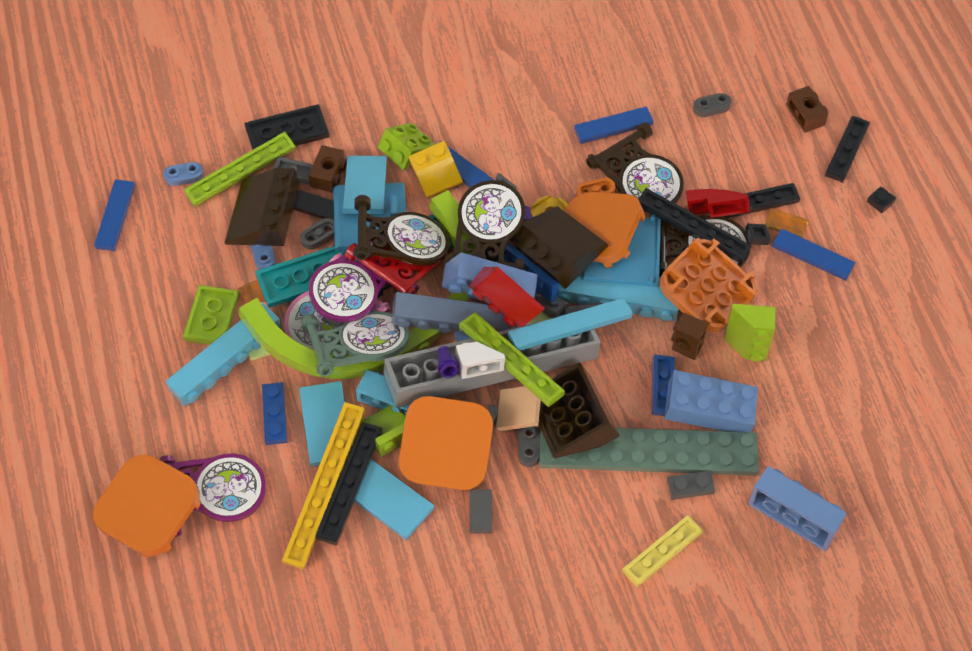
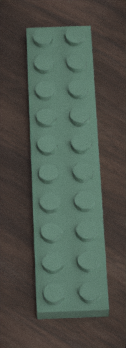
[539,428,759,476]

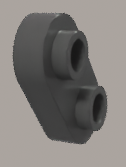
[693,93,731,117]
[300,218,334,249]
[518,426,540,467]

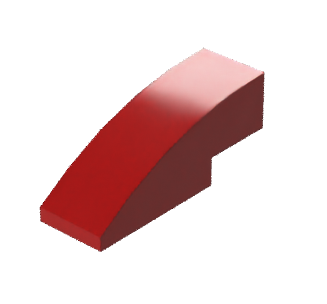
[686,189,750,218]

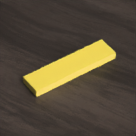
[622,515,703,588]

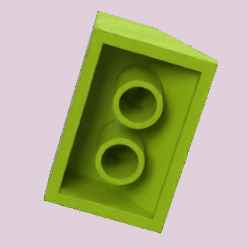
[724,304,775,362]

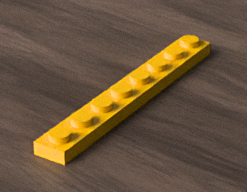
[282,402,365,570]

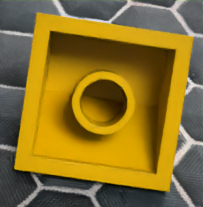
[408,141,463,199]

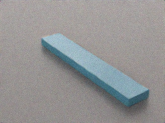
[508,298,633,351]

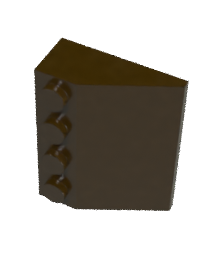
[225,168,300,246]
[510,206,608,289]
[538,362,620,459]

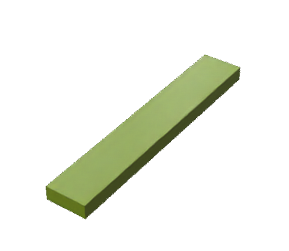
[184,132,296,207]
[459,312,565,407]

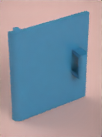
[333,182,406,253]
[584,214,661,286]

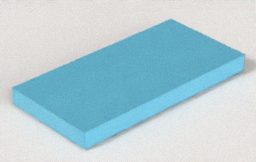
[343,156,387,214]
[299,381,345,467]
[355,459,435,541]

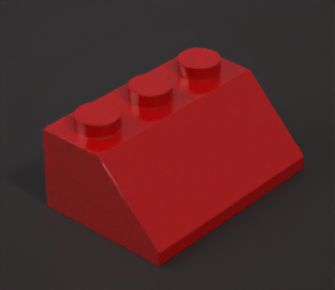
[468,267,545,328]

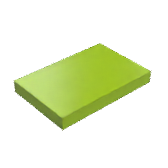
[183,285,240,345]

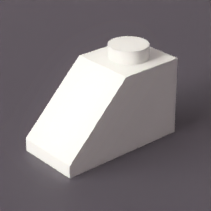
[455,342,505,379]

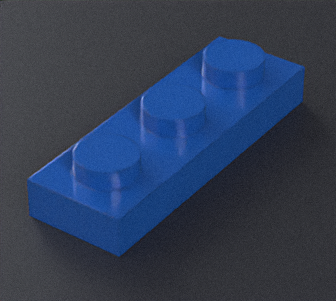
[652,354,675,416]
[262,382,287,445]

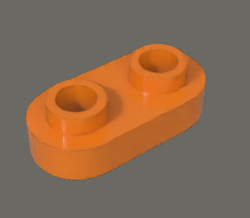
[576,178,615,196]

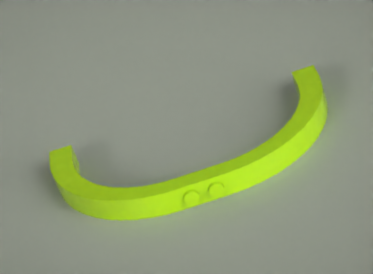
[239,190,476,379]

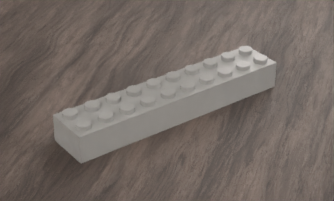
[384,322,601,408]

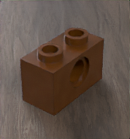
[786,86,828,133]
[308,145,347,193]
[671,313,708,360]

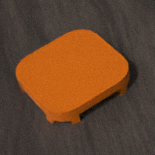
[565,192,645,268]
[659,237,758,333]
[399,396,493,491]
[93,454,201,558]

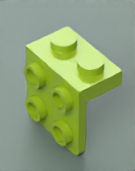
[377,123,435,170]
[360,405,405,457]

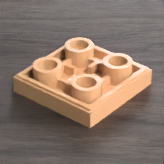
[496,386,541,431]

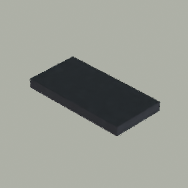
[244,104,329,150]

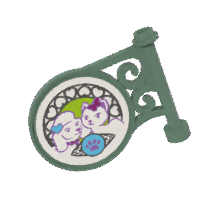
[301,311,409,377]

